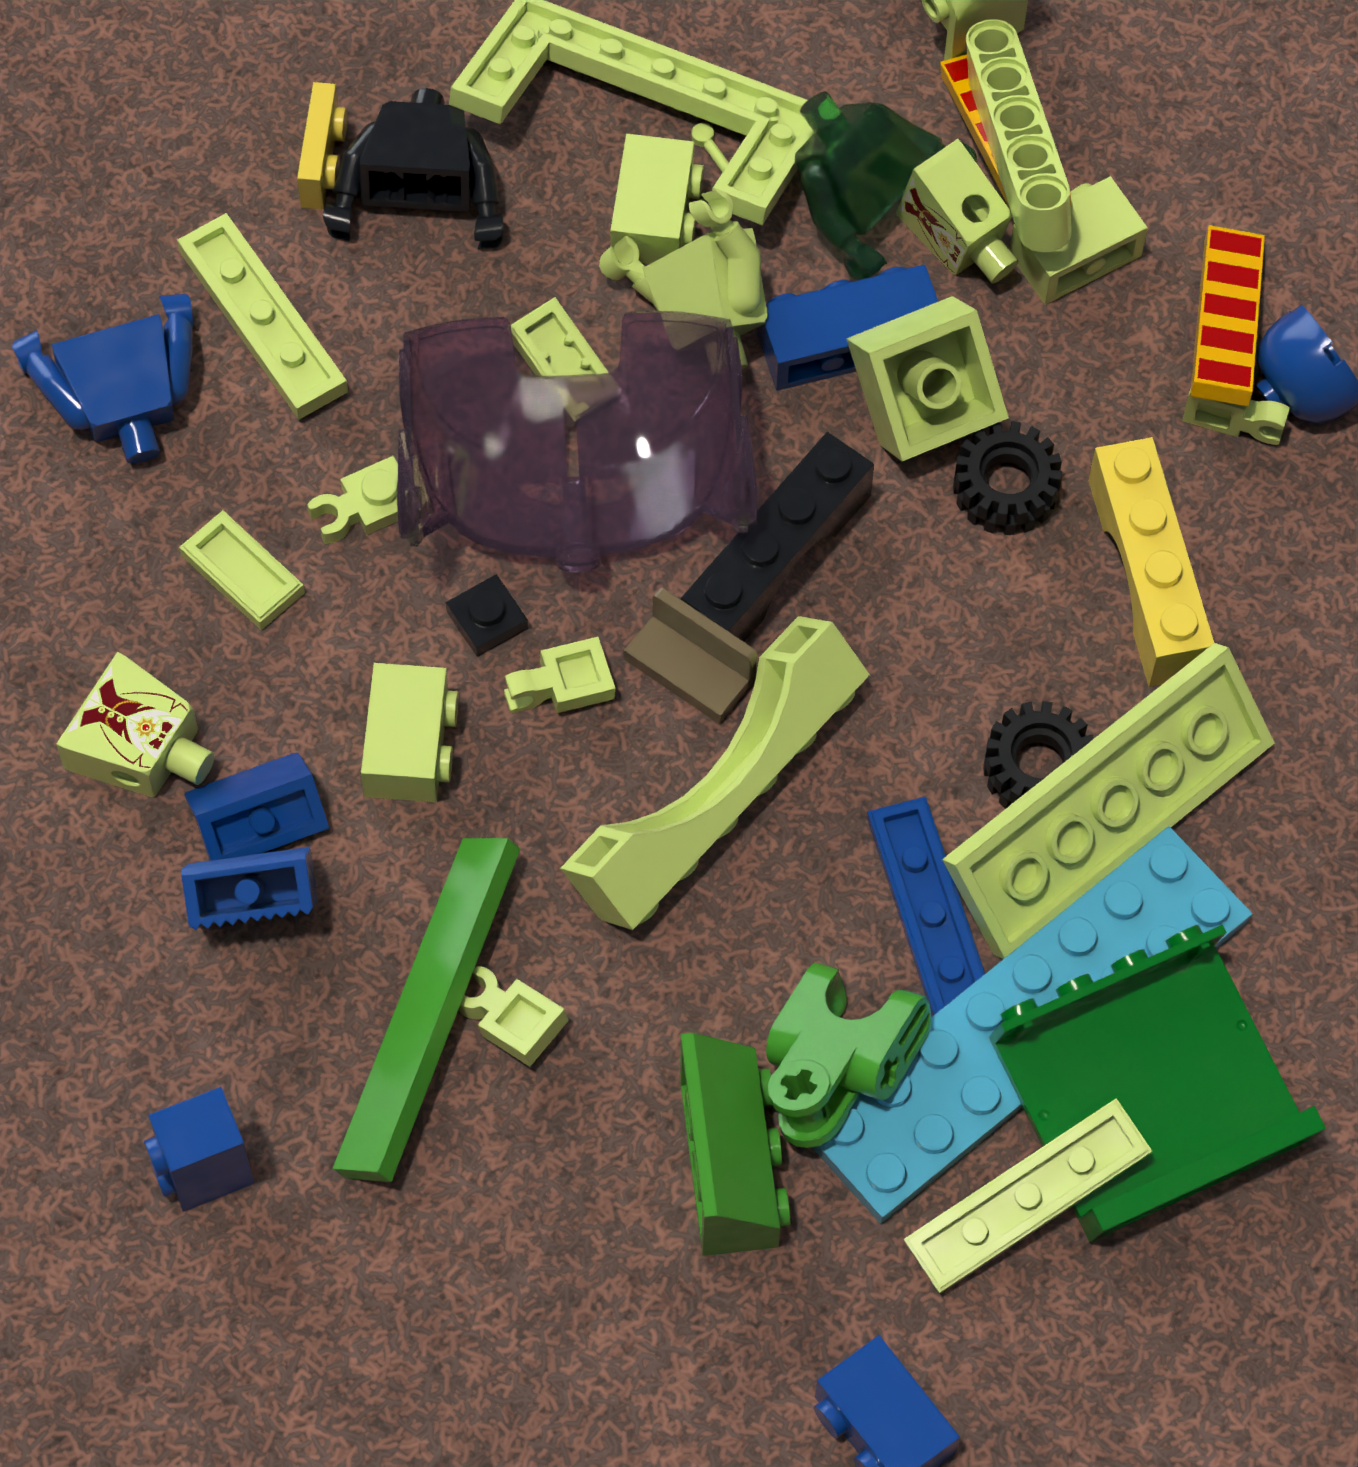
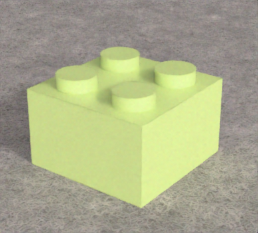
[846,296,1009,461]

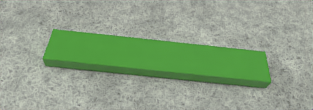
[332,838,520,1182]

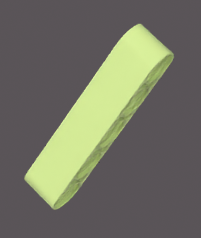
[966,19,1071,252]

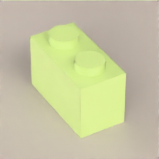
[610,133,704,264]
[1009,176,1148,305]
[361,663,459,802]

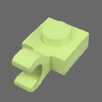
[504,637,616,714]

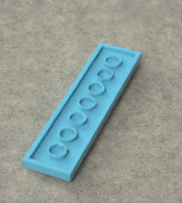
[812,826,1253,1224]

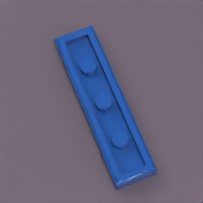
[867,796,985,1016]

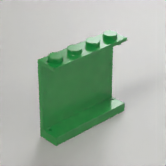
[989,925,1326,1243]

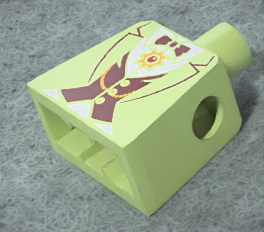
[895,139,1019,284]
[56,652,215,797]

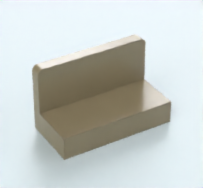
[624,587,757,724]

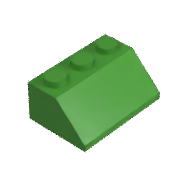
[679,1033,790,1256]

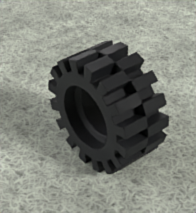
[953,421,1062,535]
[983,701,1094,808]

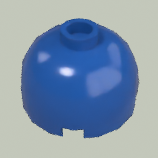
[1256,305,1358,424]

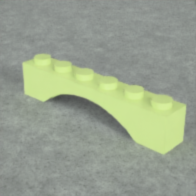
[560,616,870,930]

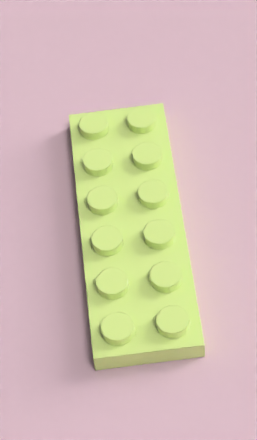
[942,643,1275,959]

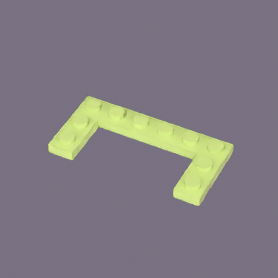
[449,0,829,225]

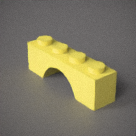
[1088,437,1214,687]

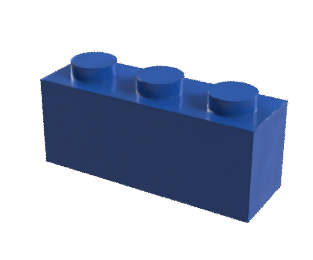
[757,264,938,391]

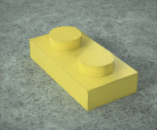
[297,82,348,210]

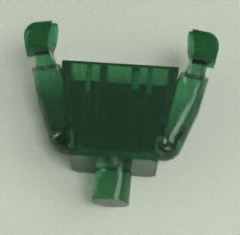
[794,91,977,280]

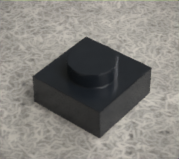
[445,574,528,657]

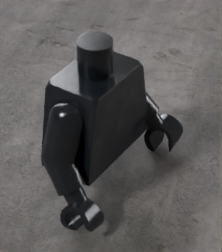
[323,88,504,249]

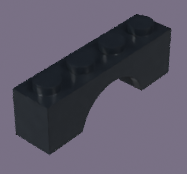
[681,431,874,642]

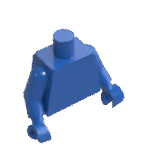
[12,294,194,464]

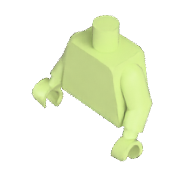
[599,191,768,376]

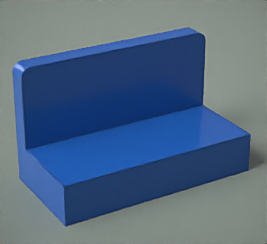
[184,753,329,861]

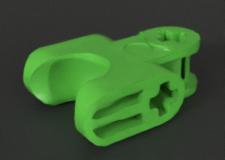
[766,963,931,1148]

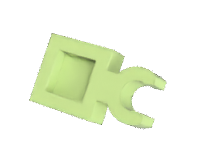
[1182,388,1290,445]
[307,456,420,544]
[458,966,569,1067]

